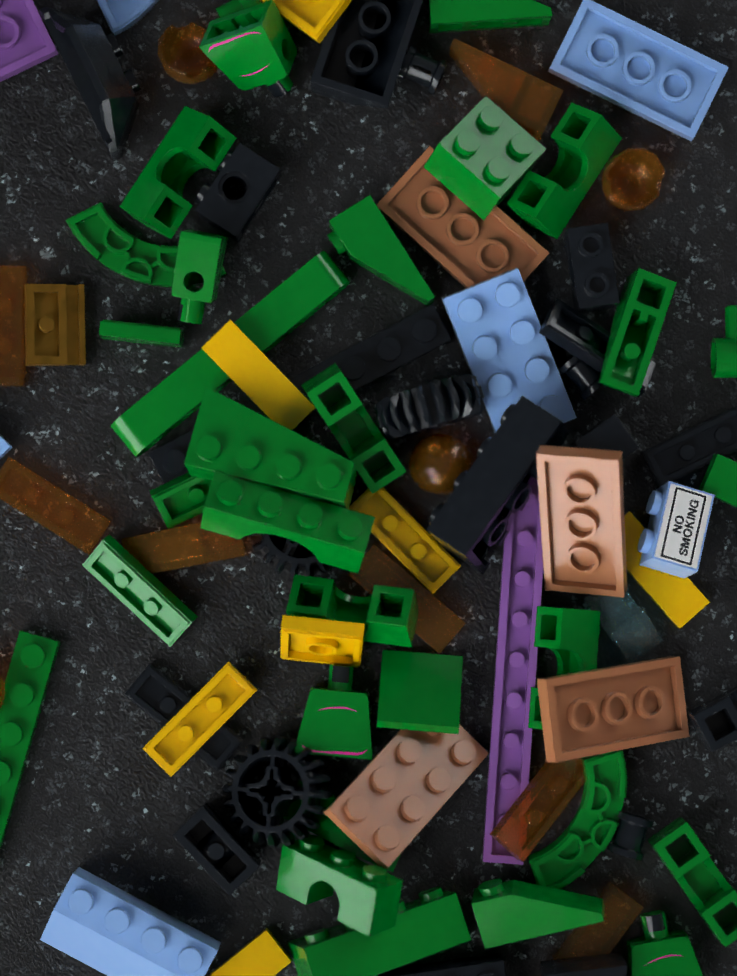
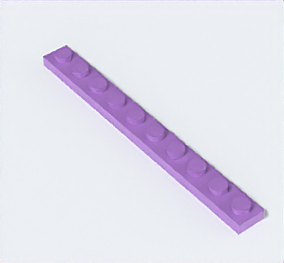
[482,478,543,865]

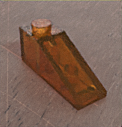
[449,38,564,142]
[122,522,248,574]

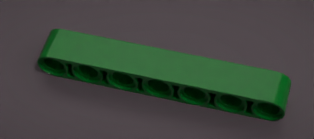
[110,251,350,458]

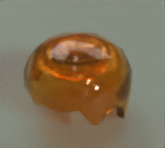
[158,22,218,84]
[602,147,665,212]
[409,434,473,495]

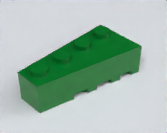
[184,387,358,509]
[287,887,471,976]

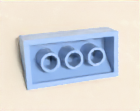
[40,867,221,976]

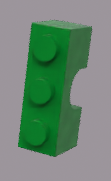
[507,103,622,239]
[119,106,236,239]
[301,363,407,494]
[286,575,419,648]
[528,606,601,730]
[647,817,737,947]
[276,835,403,936]

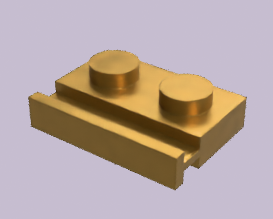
[24,284,86,366]

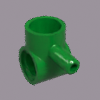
[710,305,737,378]

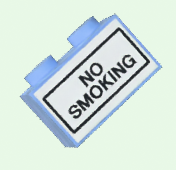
[637,481,715,579]

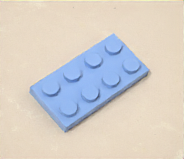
[548,0,729,142]
[441,268,577,433]

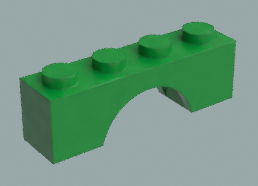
[200,471,375,574]

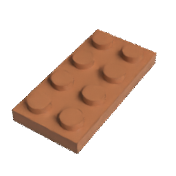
[377,146,549,288]
[536,445,627,598]
[537,656,690,763]
[324,724,489,869]

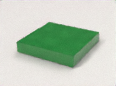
[377,650,463,734]

